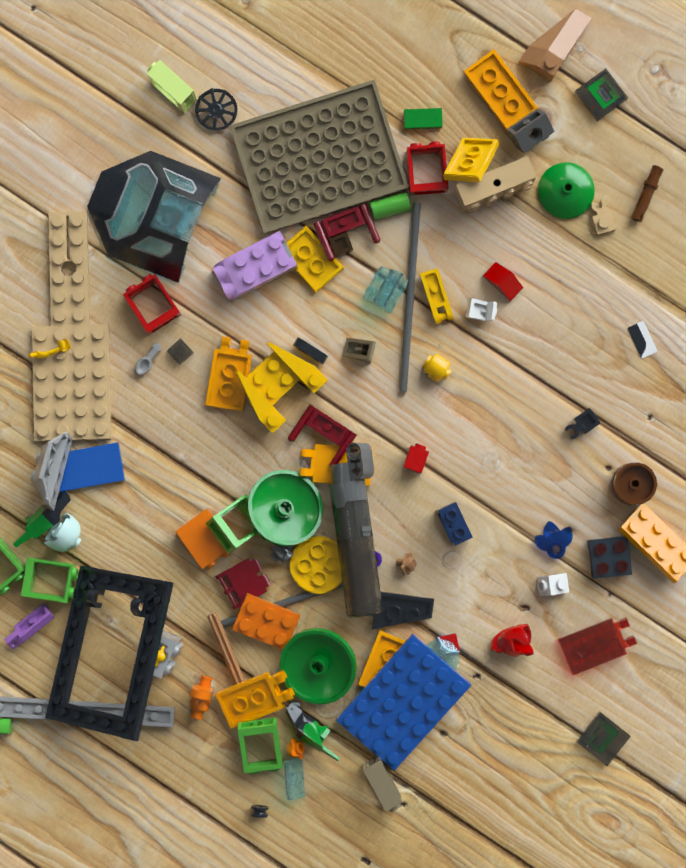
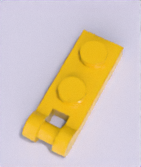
[419,268,454,325]

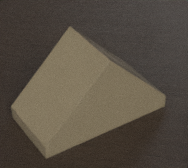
[342,338,376,363]

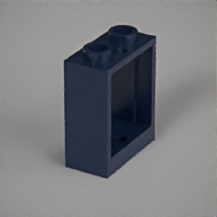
[436,502,473,546]

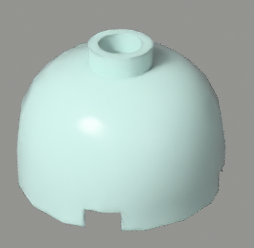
[44,513,81,552]

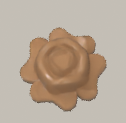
[396,553,417,575]

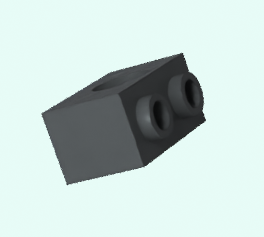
[506,108,555,153]

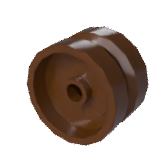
[610,462,657,505]

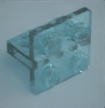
[363,266,409,314]

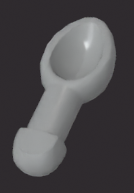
[135,343,161,375]

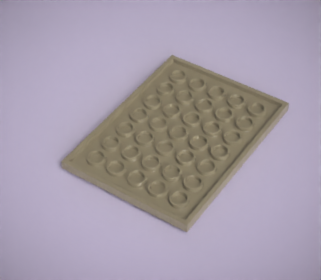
[230,79,409,234]

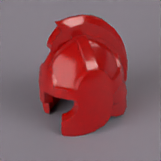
[490,624,534,657]

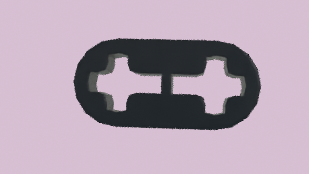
[293,337,328,364]

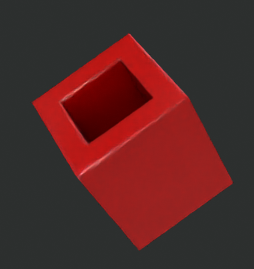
[403,443,429,474]

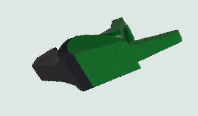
[13,491,71,547]
[285,701,340,761]

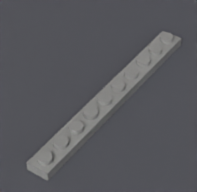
[0,696,175,727]

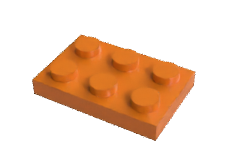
[232,593,301,650]

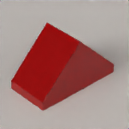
[483,262,524,302]

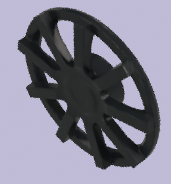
[195,88,238,131]

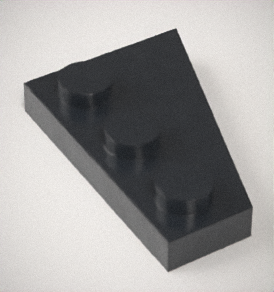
[372,591,434,629]

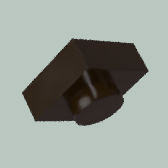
[329,232,353,257]

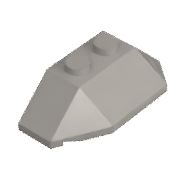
[31,432,72,511]

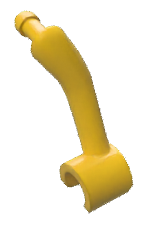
[28,339,71,358]

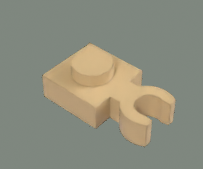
[590,200,616,236]

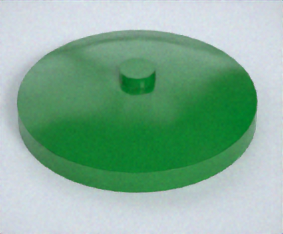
[246,470,323,547]
[279,628,357,704]

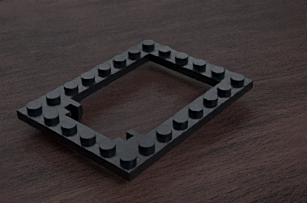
[45,565,174,741]

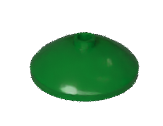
[538,162,595,219]

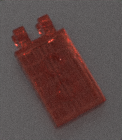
[558,617,637,675]

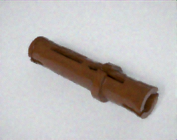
[631,165,664,223]

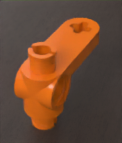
[189,675,214,720]

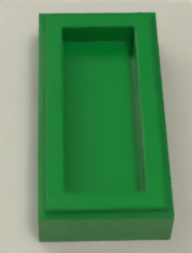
[404,108,443,130]

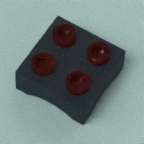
[587,536,632,579]

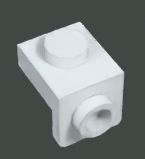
[465,298,497,322]
[537,573,569,596]

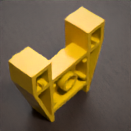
[236,342,328,434]

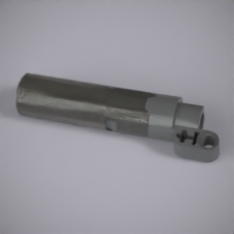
[329,443,383,618]

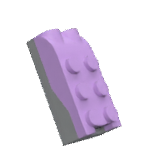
[213,231,298,302]

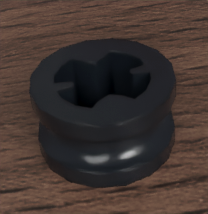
[251,805,269,818]

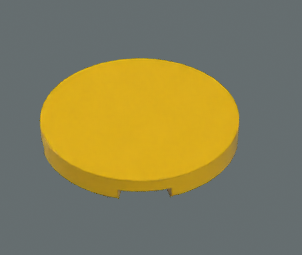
[290,536,348,594]

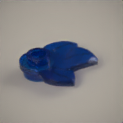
[535,521,573,559]

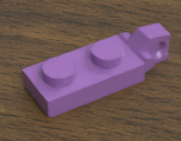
[4,603,54,649]

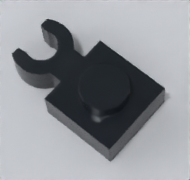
[564,408,600,439]

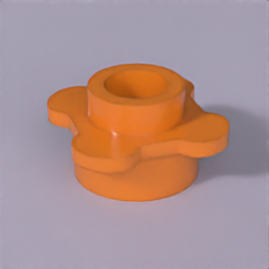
[287,738,304,760]

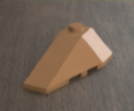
[519,9,591,82]

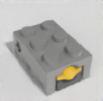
[153,630,184,679]

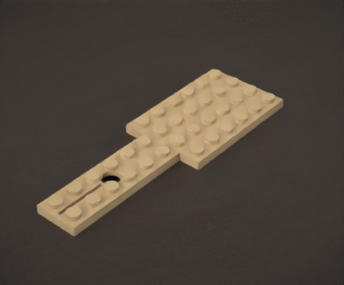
[32,211,112,441]

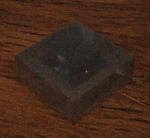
[167,338,194,365]

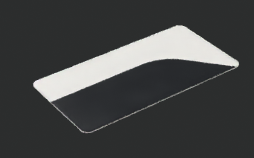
[628,321,657,358]

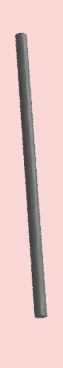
[399,202,421,392]

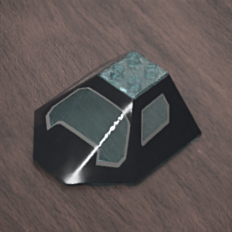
[87,151,221,283]

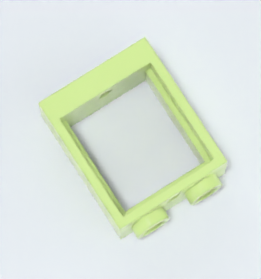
[147,60,197,114]

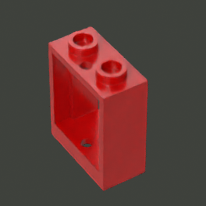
[406,141,449,196]
[123,274,182,335]

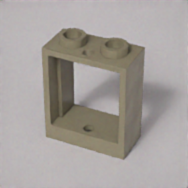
[362,756,403,812]

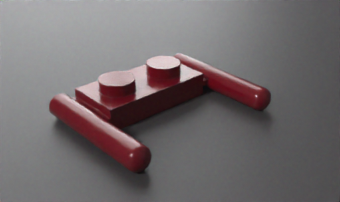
[313,204,381,262]
[288,404,357,468]

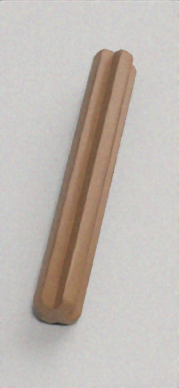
[207,612,245,684]

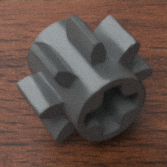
[270,545,293,564]

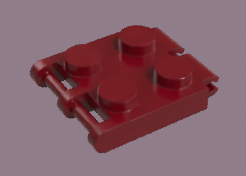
[215,558,271,610]

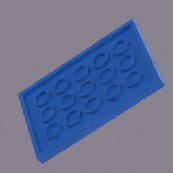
[336,633,471,771]

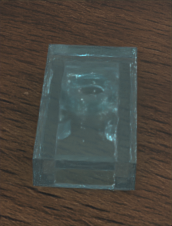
[284,758,305,800]

